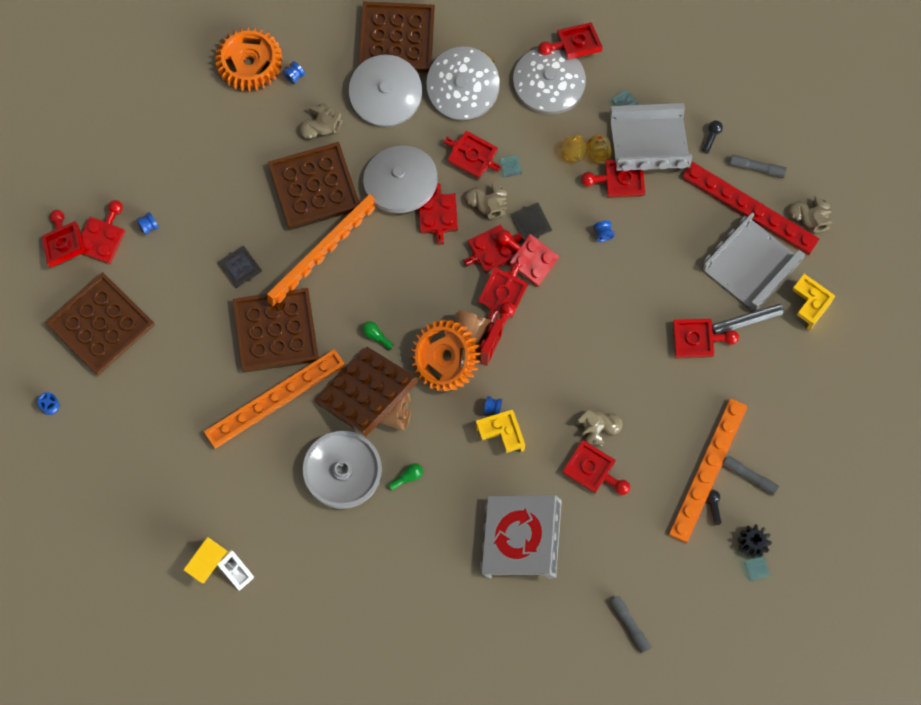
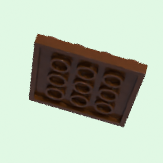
[359,1,435,72]
[268,142,360,230]
[45,272,155,376]
[233,288,319,373]
[315,347,419,437]

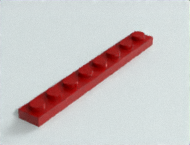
[682,162,820,255]

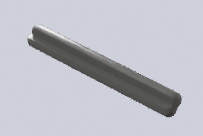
[712,304,784,334]

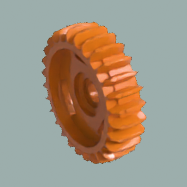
[215,27,283,92]
[410,320,481,391]

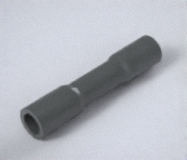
[730,154,787,178]
[723,455,779,496]
[610,596,652,653]

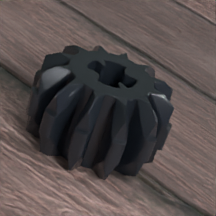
[737,524,772,559]

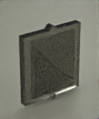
[510,202,552,242]

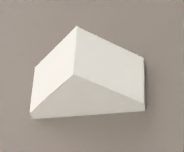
[217,550,254,591]

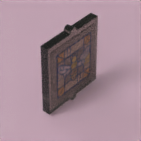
[218,245,262,288]

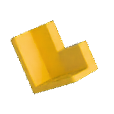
[792,274,835,331]
[475,409,525,453]
[184,537,228,583]

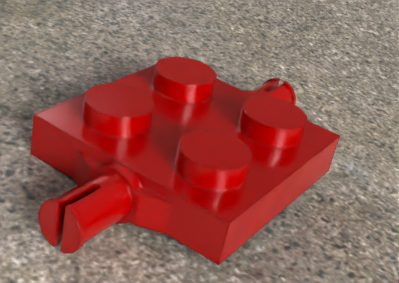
[444,131,502,179]
[419,183,458,245]
[463,224,523,274]
[478,262,529,322]

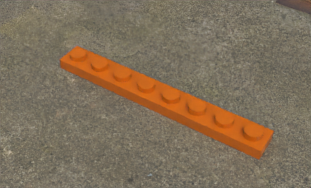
[267,194,375,306]
[204,349,345,449]
[669,398,748,544]

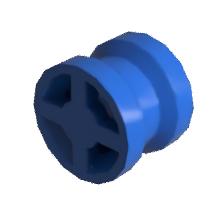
[282,61,305,84]
[136,212,159,235]
[593,220,615,242]
[37,392,60,415]
[483,396,503,415]

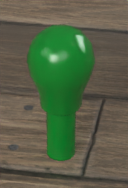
[362,321,394,350]
[388,463,424,491]

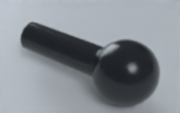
[702,120,723,154]
[706,489,722,525]

